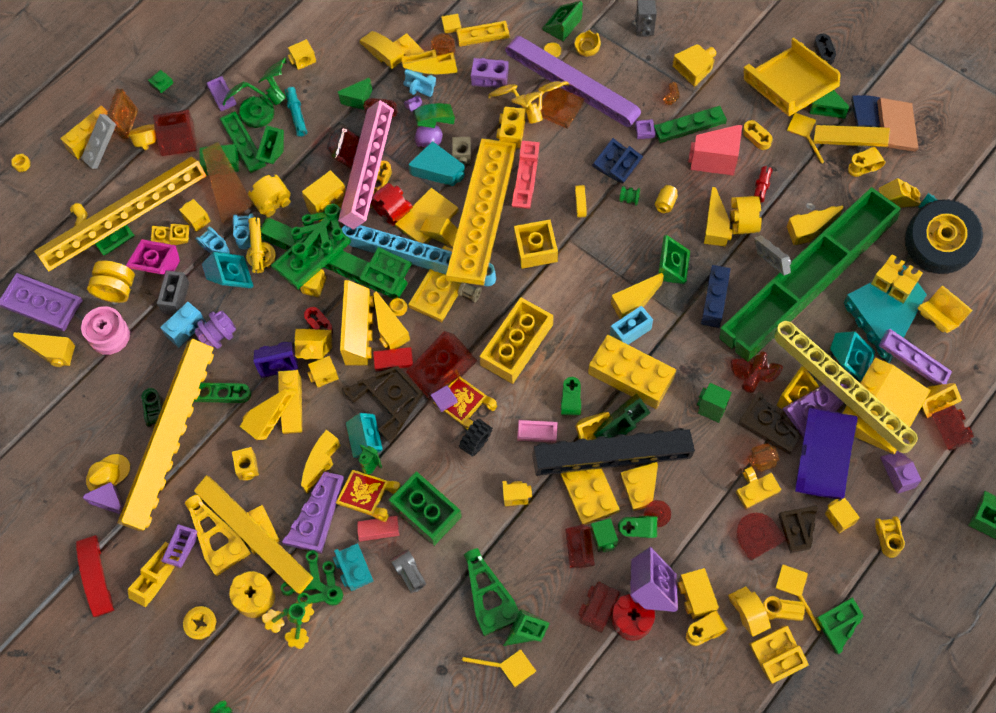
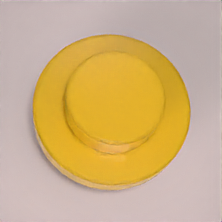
[389,298,408,316]

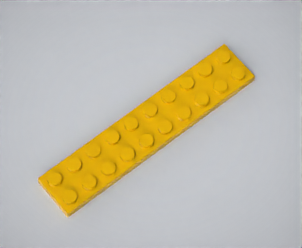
[446,139,517,286]

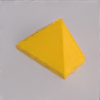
[922,383,962,418]
[575,412,610,440]

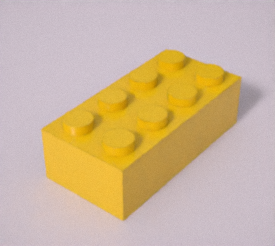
[480,297,553,384]
[588,334,676,409]

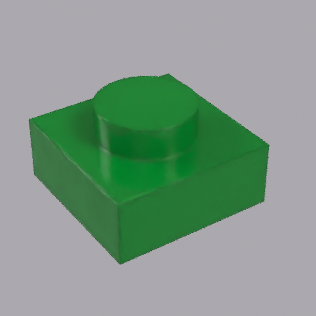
[148,70,174,93]

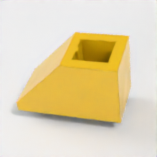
[879,178,921,208]

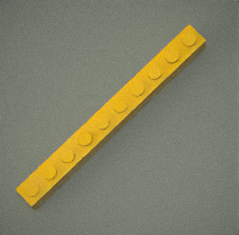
[34,157,206,272]
[117,339,214,531]

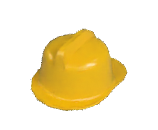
[128,124,157,150]
[86,454,130,491]

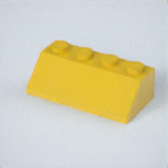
[340,280,375,365]

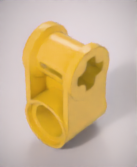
[848,147,886,177]
[875,516,905,558]
[686,611,728,646]

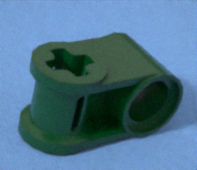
[141,388,164,428]

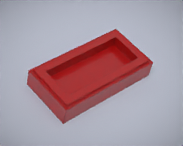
[373,347,413,371]

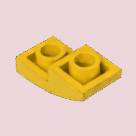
[151,224,189,245]

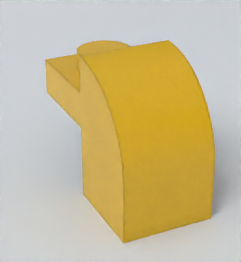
[728,587,771,637]

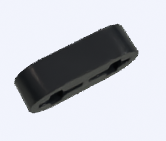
[814,34,836,65]

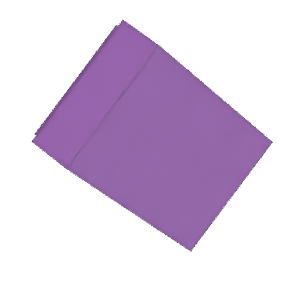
[206,76,237,111]

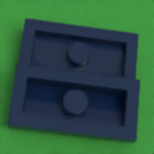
[851,95,880,127]
[592,138,643,183]

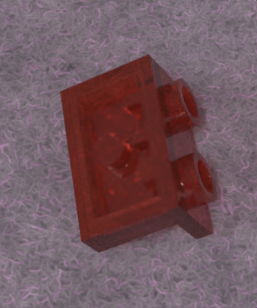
[932,405,975,451]

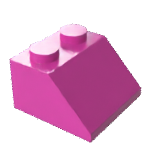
[126,239,180,274]

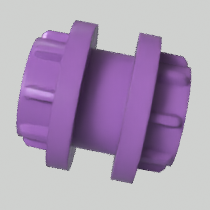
[195,311,236,349]

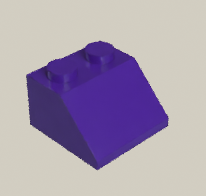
[253,342,299,378]

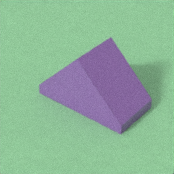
[83,482,124,514]

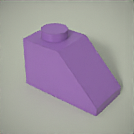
[881,451,922,494]

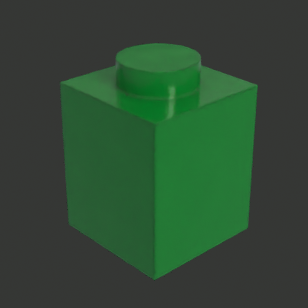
[590,518,618,553]

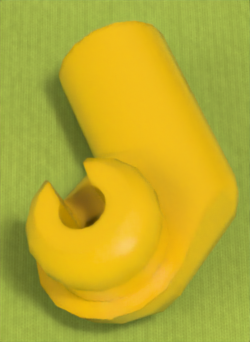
[70,203,88,226]

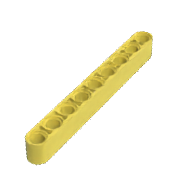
[774,321,918,453]

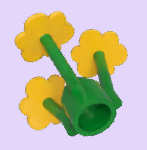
[262,599,314,649]

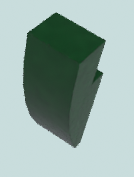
[593,394,651,438]

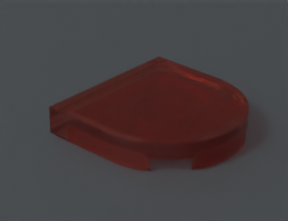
[737,513,786,561]

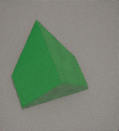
[503,609,550,646]

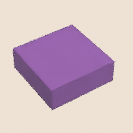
[635,120,655,139]
[431,385,458,412]

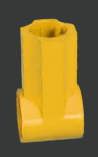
[762,596,805,621]

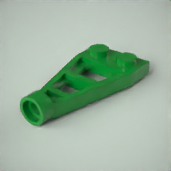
[464,548,519,636]

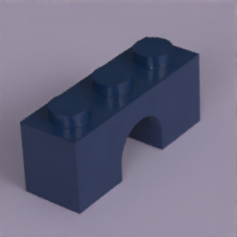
[701,265,731,328]

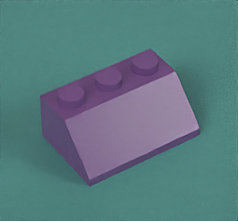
[630,547,678,612]

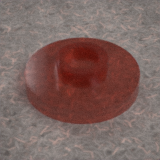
[644,500,672,527]

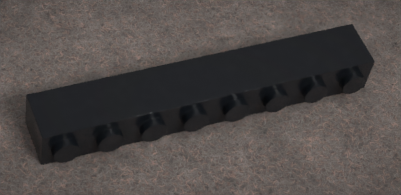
[532,428,695,476]

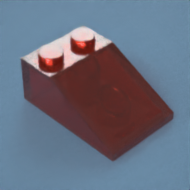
[406,331,477,399]

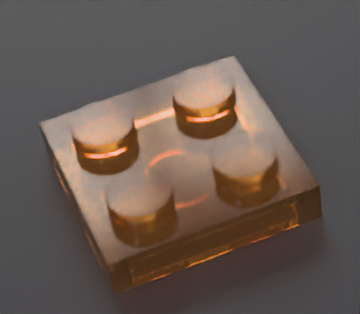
[540,87,584,129]
[107,89,138,139]

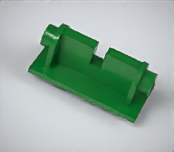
[358,444,382,475]

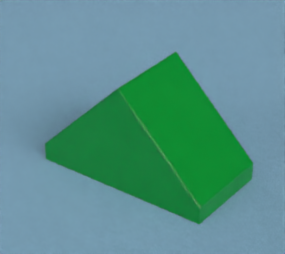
[338,78,372,110]
[810,90,849,119]
[256,125,284,164]

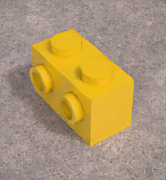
[677,568,719,619]

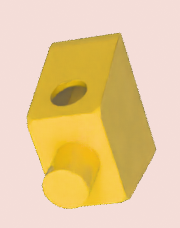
[673,44,716,87]
[295,329,332,359]

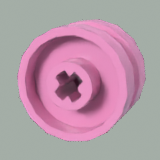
[81,306,130,355]

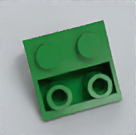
[968,490,996,539]

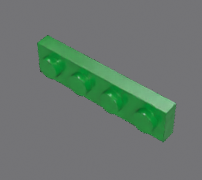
[654,106,727,143]

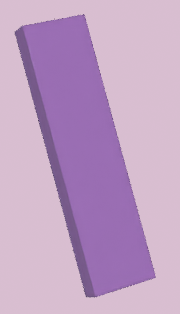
[879,329,952,385]

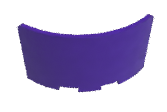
[795,408,858,500]

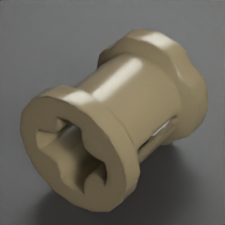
[458,283,482,303]

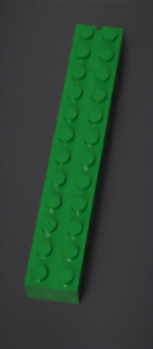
[719,187,901,362]

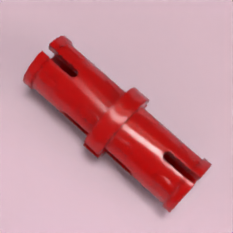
[754,166,773,203]

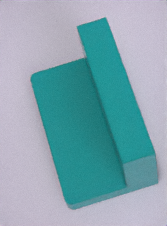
[346,413,383,458]

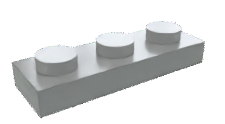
[81,114,116,169]
[754,235,791,275]

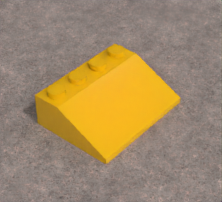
[843,358,930,455]

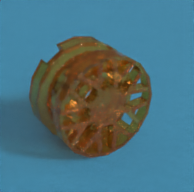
[431,33,455,56]

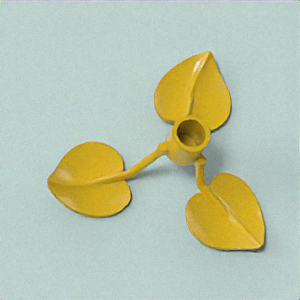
[488,81,569,124]

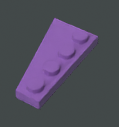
[782,373,850,438]
[282,472,344,553]

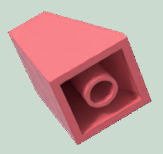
[688,125,742,176]

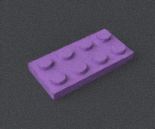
[0,273,83,332]

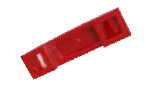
[76,535,114,617]

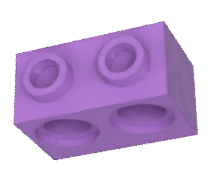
[471,58,509,88]

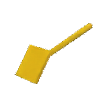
[787,113,824,163]
[775,565,821,631]
[462,649,536,687]

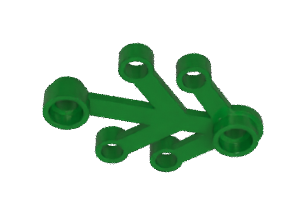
[291,204,344,260]
[281,550,343,607]

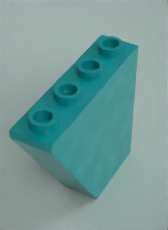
[844,265,927,363]

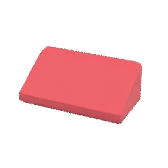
[357,516,400,542]

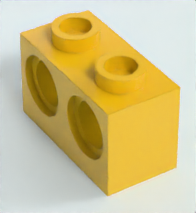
[496,107,526,149]

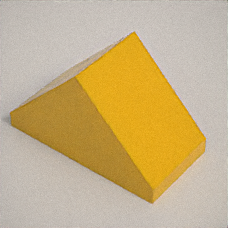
[419,215,458,248]

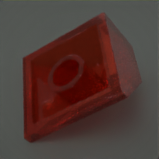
[327,127,360,169]

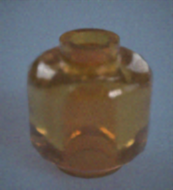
[748,443,779,472]

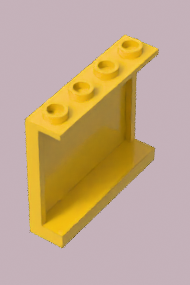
[744,38,840,116]

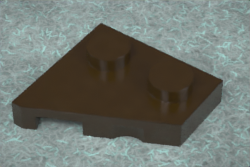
[778,505,818,553]

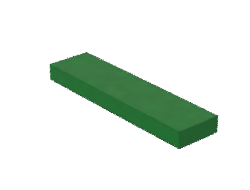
[219,111,266,173]

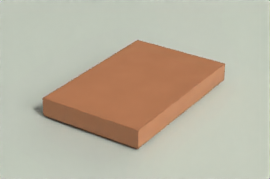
[877,98,919,152]

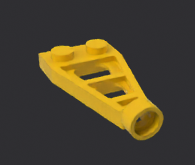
[185,495,251,577]

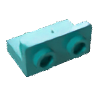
[333,543,374,591]

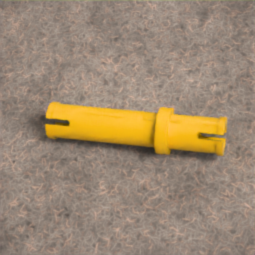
[248,217,264,273]

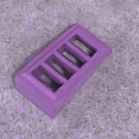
[162,525,198,568]

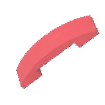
[512,140,540,209]

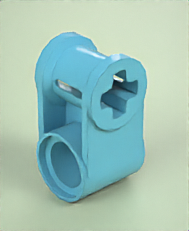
[233,214,254,250]
[195,226,230,254]

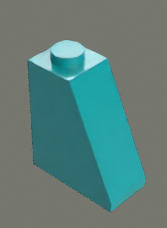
[408,141,465,186]

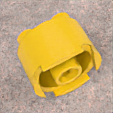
[248,174,291,217]
[729,196,761,235]
[229,572,275,618]

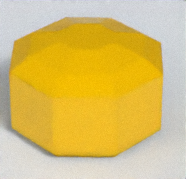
[11,154,30,172]

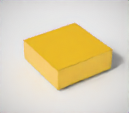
[441,14,461,34]

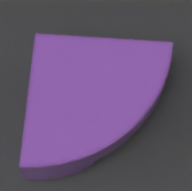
[404,95,422,111]

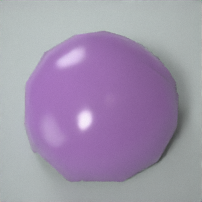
[414,125,443,148]

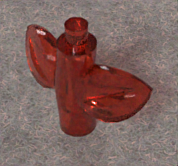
[731,351,783,393]

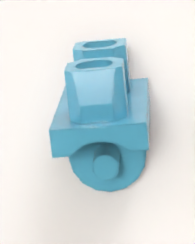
[404,69,436,97]

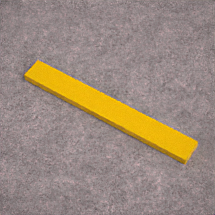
[194,475,313,594]

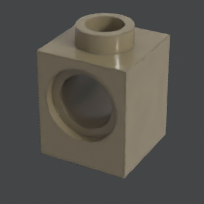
[452,137,471,165]

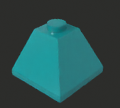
[202,252,254,289]
[830,331,875,382]

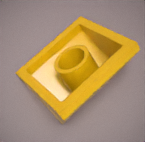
[776,366,819,410]

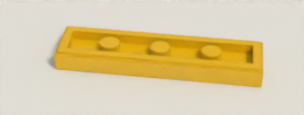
[814,125,890,147]

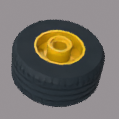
[905,199,983,274]

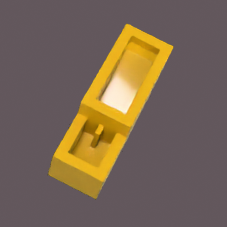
[359,31,404,69]
[401,50,458,74]
[301,430,341,494]
[128,542,182,608]

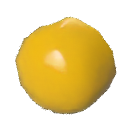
[574,30,601,57]

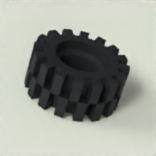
[459,418,493,457]

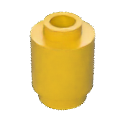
[654,185,678,213]

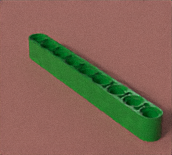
[260,218,408,299]

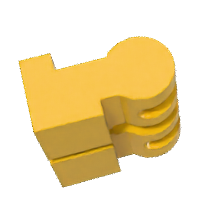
[871,254,923,304]

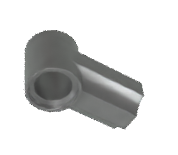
[390,549,426,593]

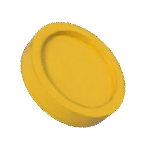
[544,42,561,58]

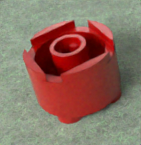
[371,183,413,226]
[612,594,655,641]

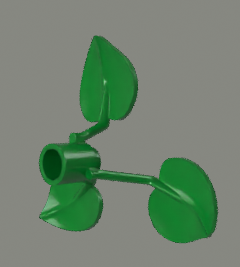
[223,58,287,106]

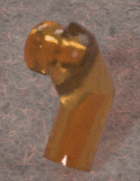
[663,82,680,105]

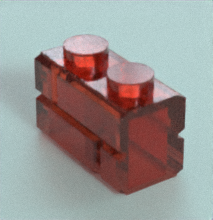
[578,581,620,633]

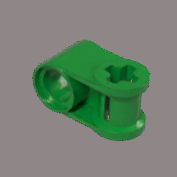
[561,377,581,416]
[618,516,657,538]

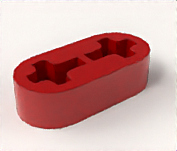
[304,307,333,334]

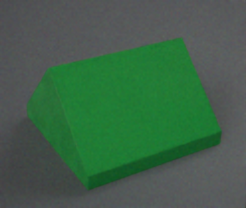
[542,1,583,42]
[658,235,690,284]

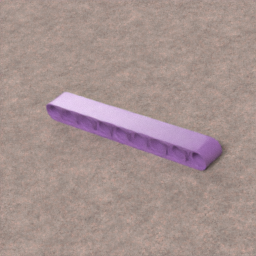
[505,36,641,127]

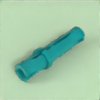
[284,87,308,137]

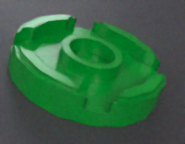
[240,96,275,128]

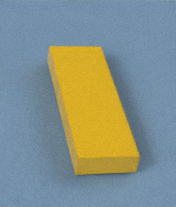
[456,21,510,47]

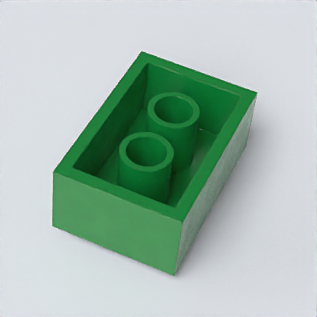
[389,471,462,546]

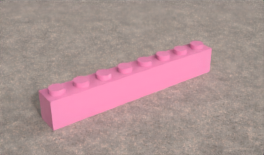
[338,100,394,229]

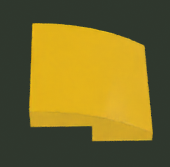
[749,625,809,684]

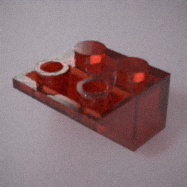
[153,109,196,156]

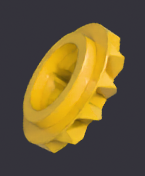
[246,242,276,268]
[183,606,217,640]

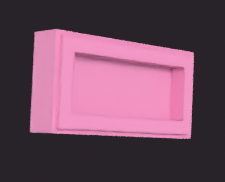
[517,420,557,443]

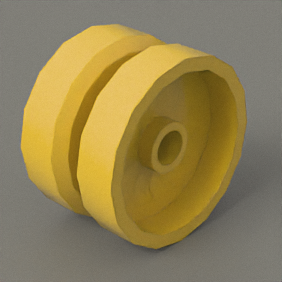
[87,261,135,303]

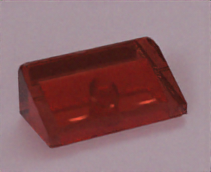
[565,524,595,568]

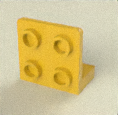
[918,286,973,333]

